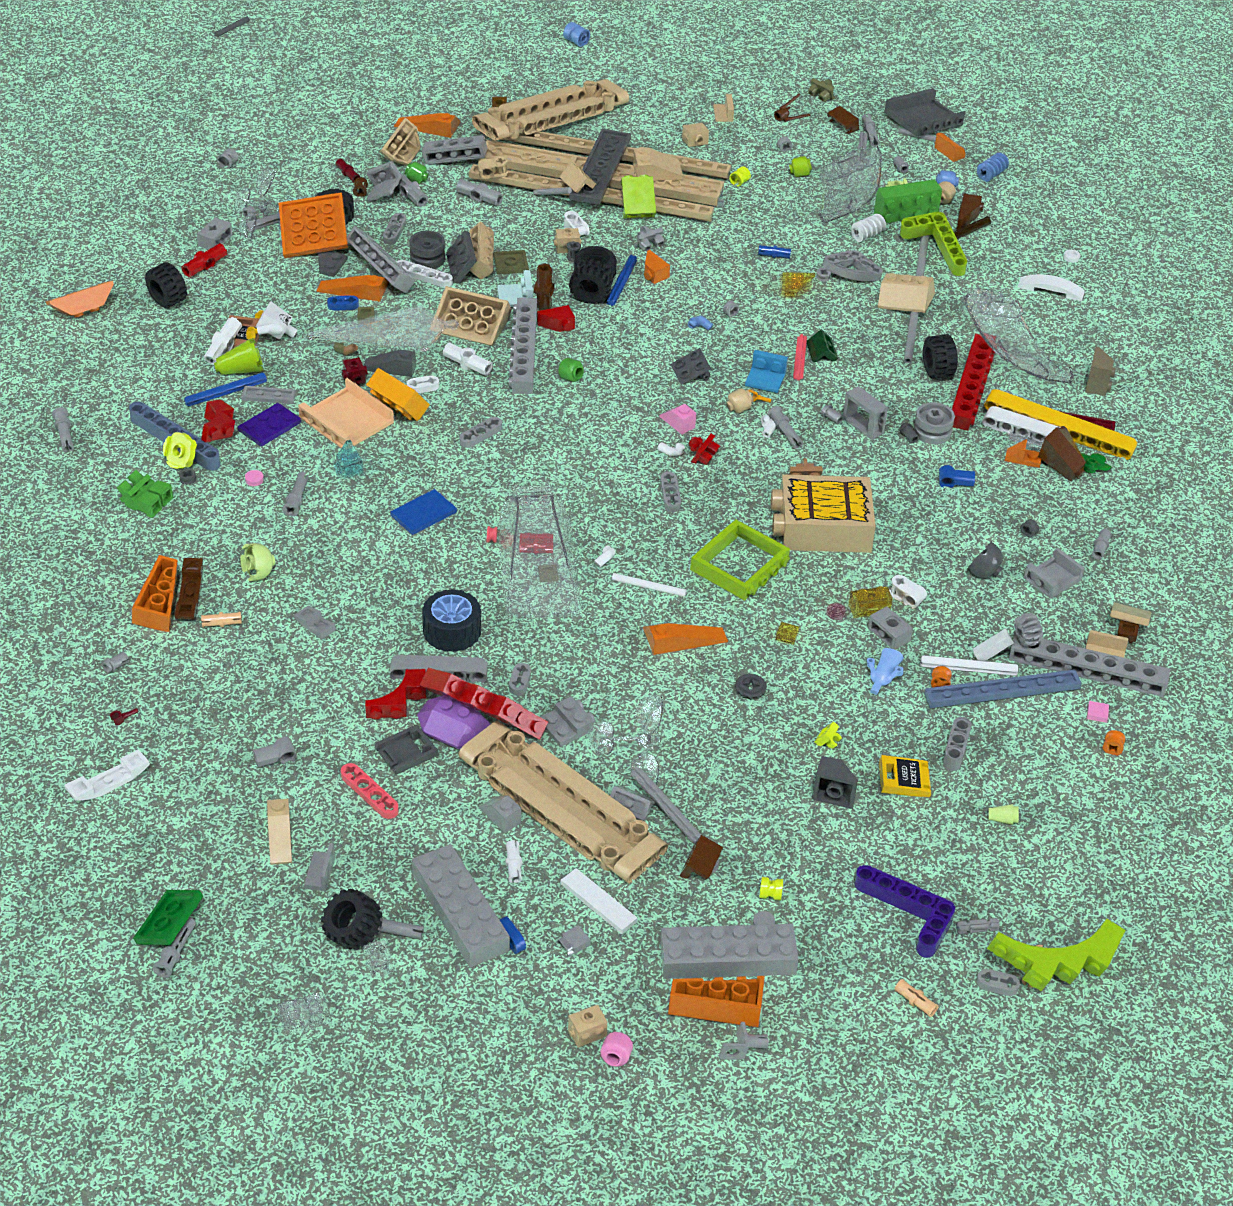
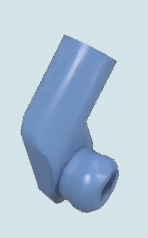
[688,315,713,331]

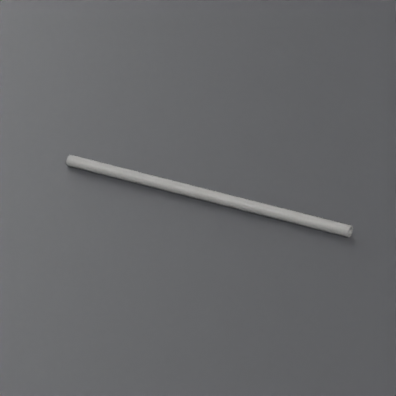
[904,235,929,363]

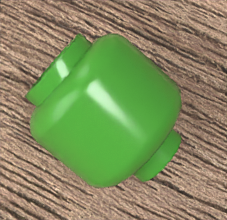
[404,162,429,184]
[558,358,584,382]

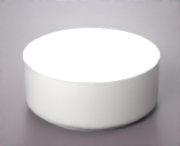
[1064,250,1080,263]

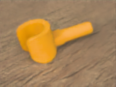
[748,389,771,403]

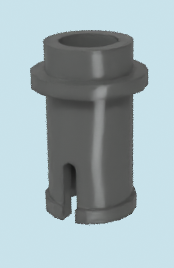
[899,422,920,444]

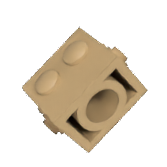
[682,123,709,147]
[554,228,582,253]
[568,1005,608,1047]

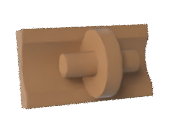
[788,458,823,476]

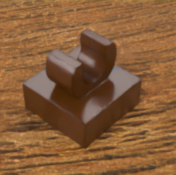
[1117,620,1139,643]

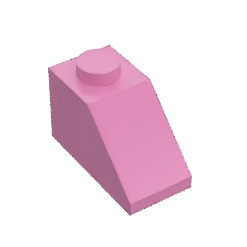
[659,404,696,434]

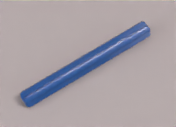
[607,254,637,306]
[184,373,267,407]

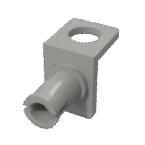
[718,1022,768,1060]

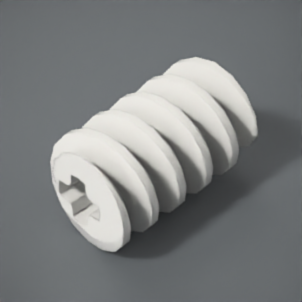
[851,214,886,242]

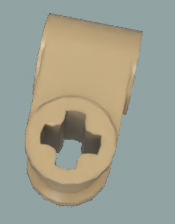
[478,157,508,179]

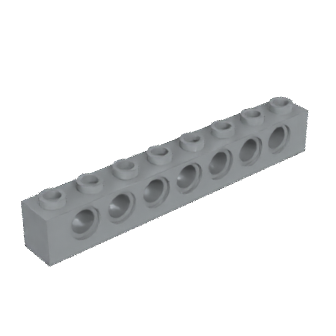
[509,298,537,394]
[1009,633,1170,697]

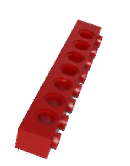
[952,333,997,431]

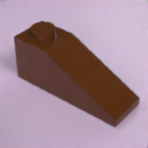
[957,193,984,230]

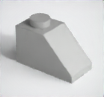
[479,795,521,833]

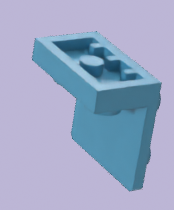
[745,350,788,393]

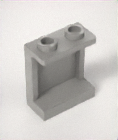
[1024,548,1084,599]

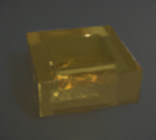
[775,622,800,645]

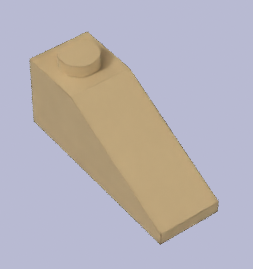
[267,799,292,865]

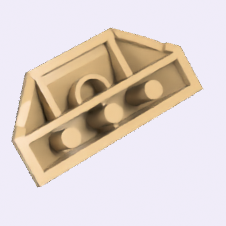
[379,118,421,166]

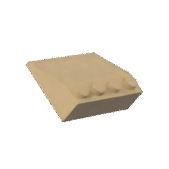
[430,286,512,346]

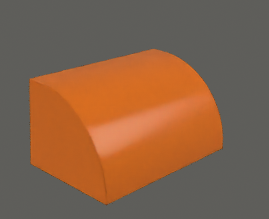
[934,133,966,162]

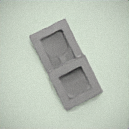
[294,606,336,640]

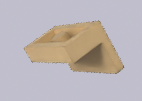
[713,94,734,122]
[560,162,596,193]
[1085,630,1128,658]

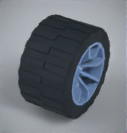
[422,589,481,652]

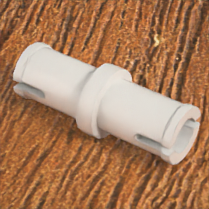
[505,840,523,883]

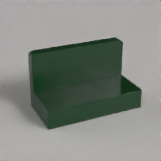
[807,329,838,362]

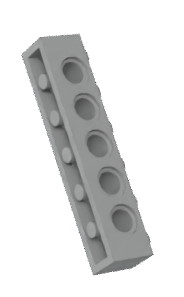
[347,226,416,293]

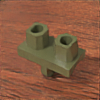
[808,78,835,102]

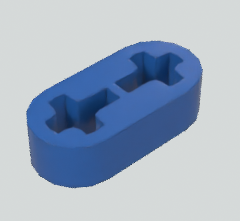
[327,295,359,311]
[499,916,526,954]

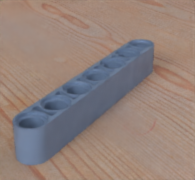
[129,401,220,471]

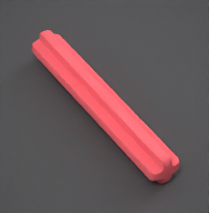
[793,334,807,381]

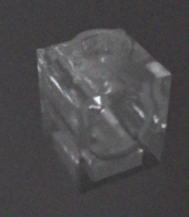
[363,940,393,979]

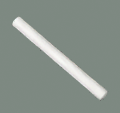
[612,573,687,597]

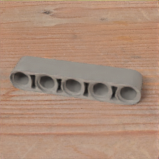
[389,655,488,683]

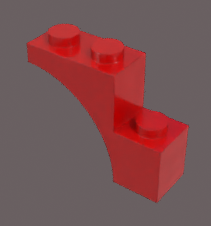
[201,399,235,443]
[365,669,426,720]

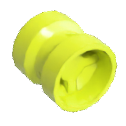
[729,166,751,187]
[759,877,783,901]

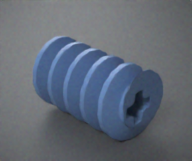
[977,153,1009,182]

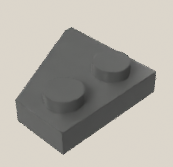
[318,251,348,277]

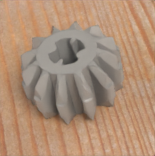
[1014,613,1043,647]

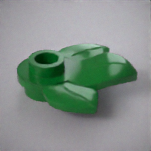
[1081,453,1112,473]

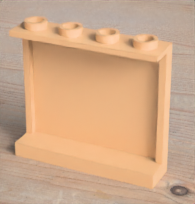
[298,378,394,451]

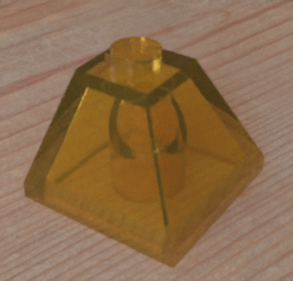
[779,272,815,297]

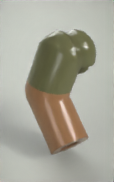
[333,340,358,356]

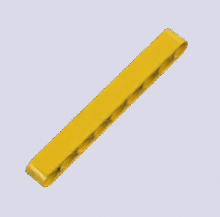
[984,389,1137,460]

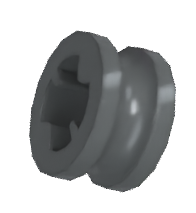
[179,468,196,485]
[1020,519,1039,538]

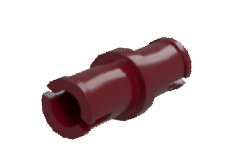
[335,158,360,183]

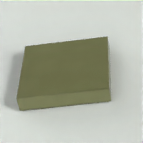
[493,250,529,274]

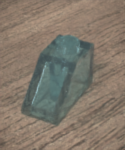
[334,440,363,479]

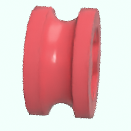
[487,526,498,543]

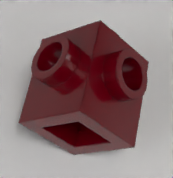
[341,357,368,385]

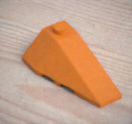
[394,113,461,138]
[316,275,389,302]

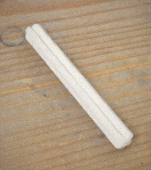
[921,655,1018,676]

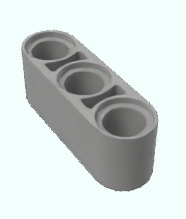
[943,717,972,771]

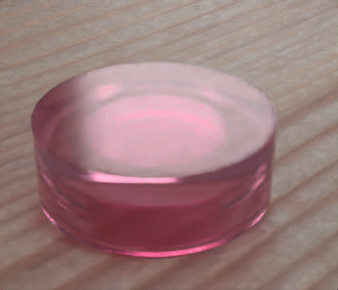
[826,603,846,620]

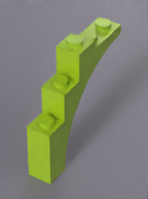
[987,918,1126,991]

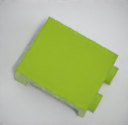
[620,174,656,218]

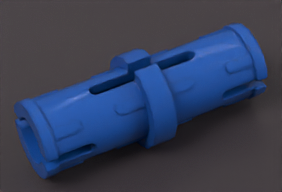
[758,245,791,259]

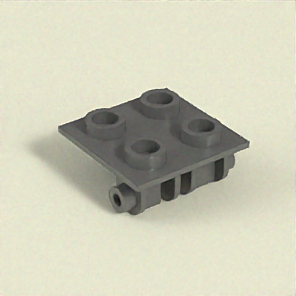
[670,348,711,385]

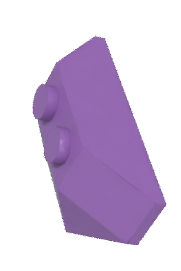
[417,695,491,749]

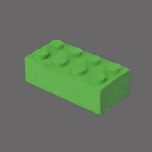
[874,179,942,223]

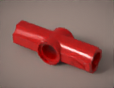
[181,243,227,277]

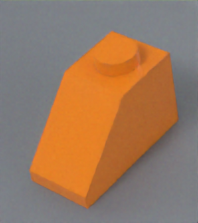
[644,250,670,284]

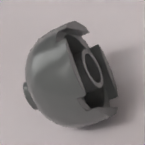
[967,541,1003,579]

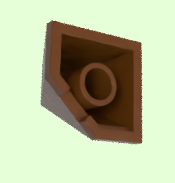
[1038,426,1086,482]

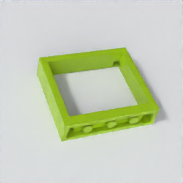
[690,519,790,601]

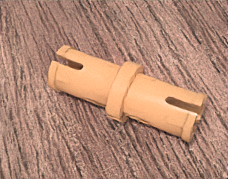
[201,612,242,627]
[895,979,939,1017]

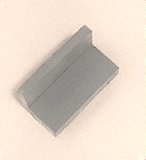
[610,785,657,821]
[304,843,335,891]

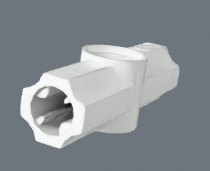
[204,317,242,365]
[443,342,493,376]

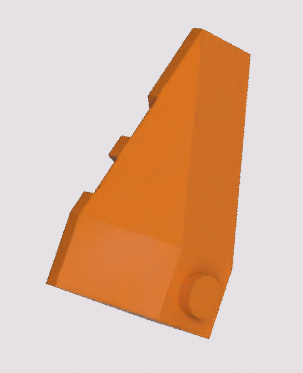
[643,623,728,655]

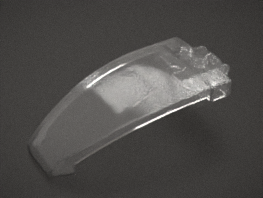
[816,145,882,224]
[962,288,1074,384]

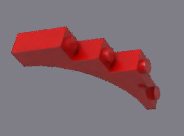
[419,668,548,740]

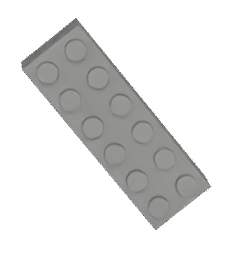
[412,844,510,968]
[660,924,799,979]

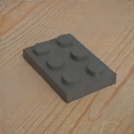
[446,230,477,284]

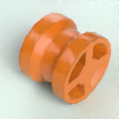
[931,666,952,687]
[1103,730,1126,756]

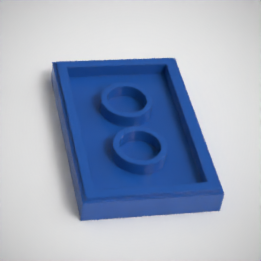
[390,489,457,535]

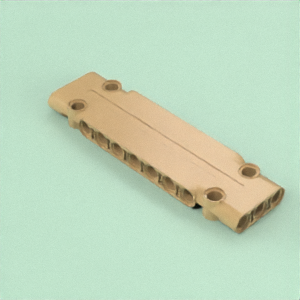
[472,79,629,141]
[458,721,668,884]

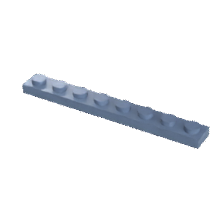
[924,670,1082,708]

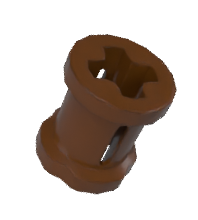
[353,177,368,197]

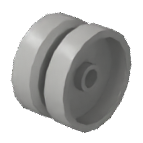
[913,402,955,445]

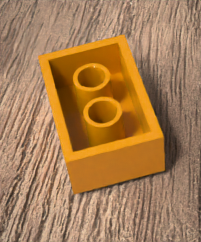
[366,368,430,421]

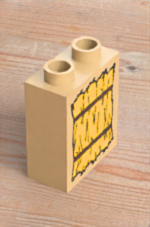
[771,474,876,553]

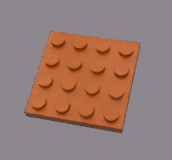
[278,192,348,258]

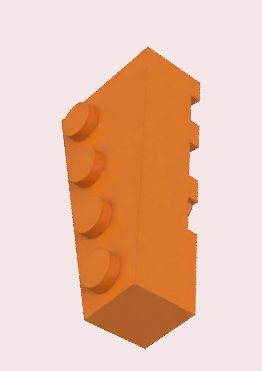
[132,555,178,632]
[668,976,765,1027]

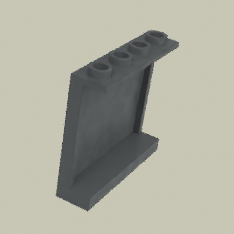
[884,88,965,137]

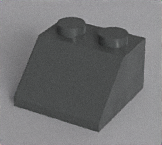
[812,756,858,809]

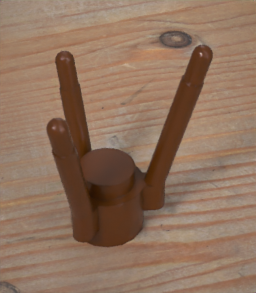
[774,93,811,122]

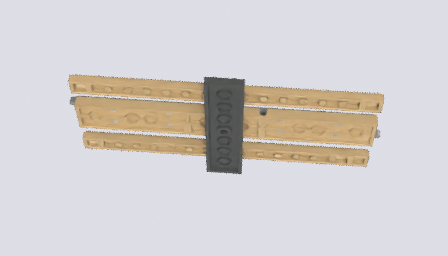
[469,128,731,222]

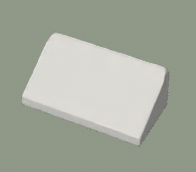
[973,628,1014,661]

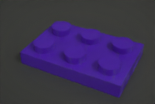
[237,403,302,447]

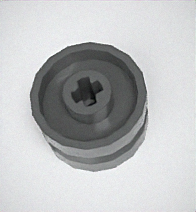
[409,230,445,269]

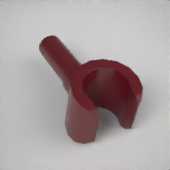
[110,708,139,725]

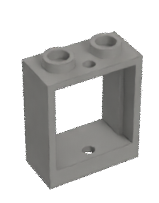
[843,386,888,440]

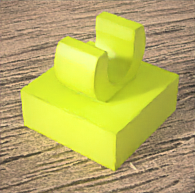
[814,721,842,749]

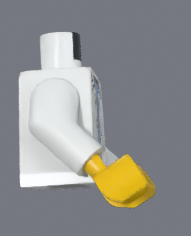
[246,301,298,339]

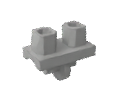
[634,225,665,252]

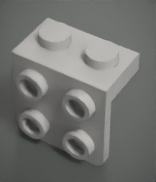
[366,161,402,202]

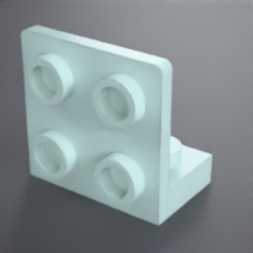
[497,270,533,307]

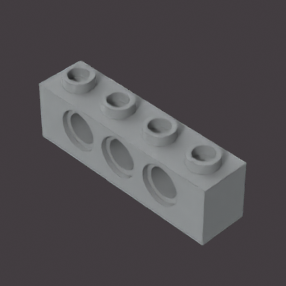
[422,135,488,165]

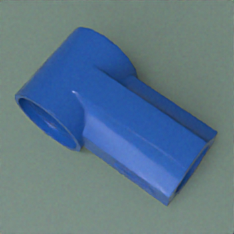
[939,465,975,488]

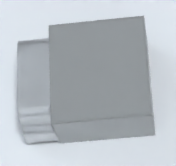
[556,925,591,957]

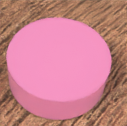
[245,470,264,486]

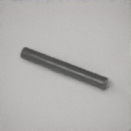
[214,16,250,37]

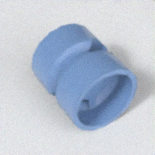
[563,22,590,47]

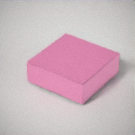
[1087,701,1109,723]

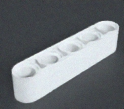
[982,406,1061,445]

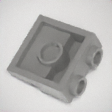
[540,696,595,747]

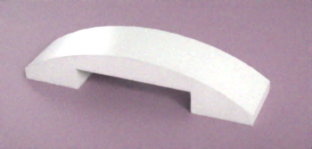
[1018,274,1085,301]
[64,750,150,801]

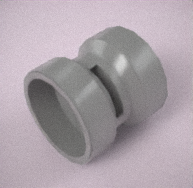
[217,148,238,169]

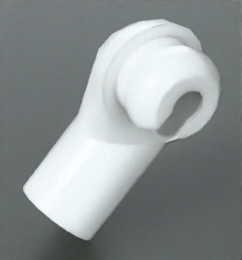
[760,415,776,438]
[658,442,685,456]
[594,546,615,568]

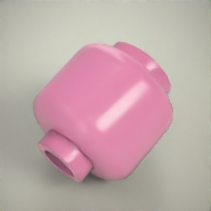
[600,1032,633,1067]

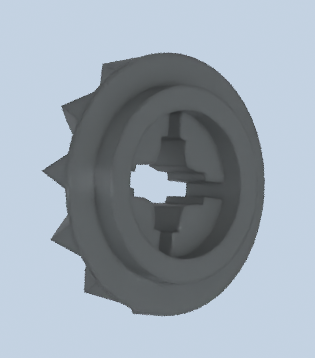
[735,674,767,700]

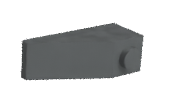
[363,349,416,377]

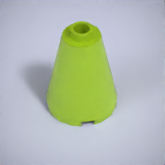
[214,338,264,375]

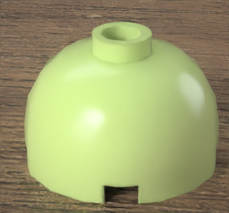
[240,543,275,581]

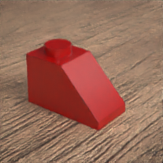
[537,305,575,332]

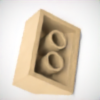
[878,273,935,313]

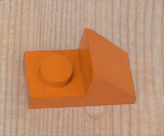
[1005,439,1042,468]

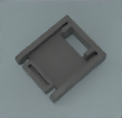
[375,724,438,775]

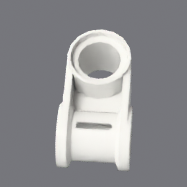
[564,211,589,236]
[889,575,927,609]

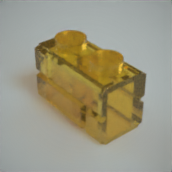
[848,586,893,618]

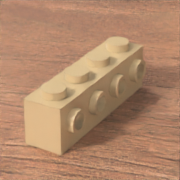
[469,221,494,279]

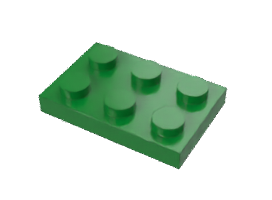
[133,890,203,945]

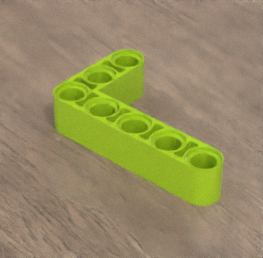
[900,212,967,276]

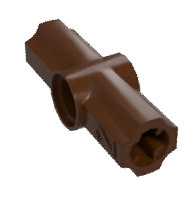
[534,263,555,311]

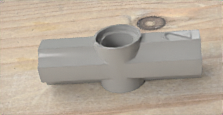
[396,174,428,207]
[456,179,503,206]

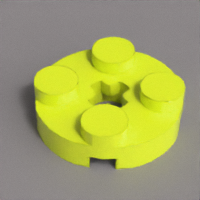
[163,432,197,469]

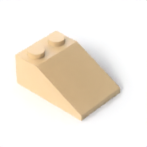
[633,147,683,181]

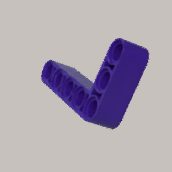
[854,865,955,958]

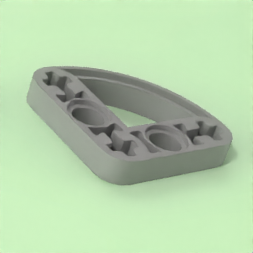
[823,250,883,281]

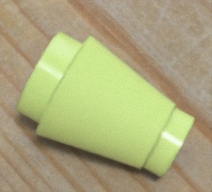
[989,804,1019,825]

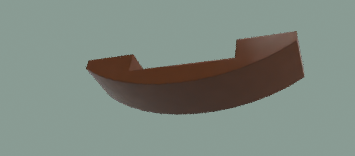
[174,558,203,619]

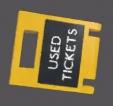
[879,755,931,797]

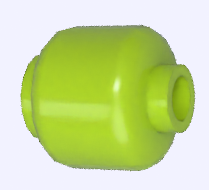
[789,156,812,177]

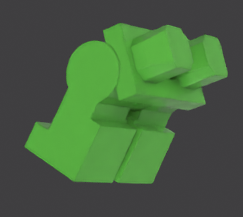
[116,470,174,518]

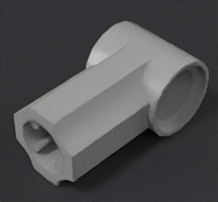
[253,737,297,767]

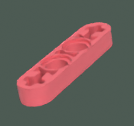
[341,763,399,819]

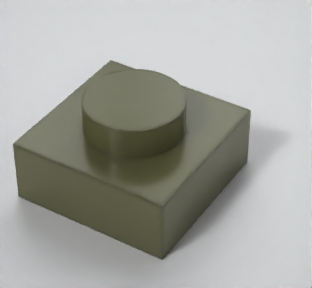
[357,307,375,323]

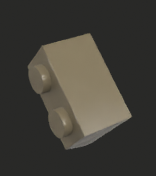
[1085,346,1116,396]

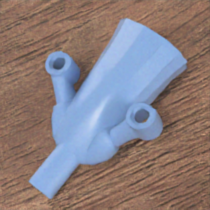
[867,648,904,695]

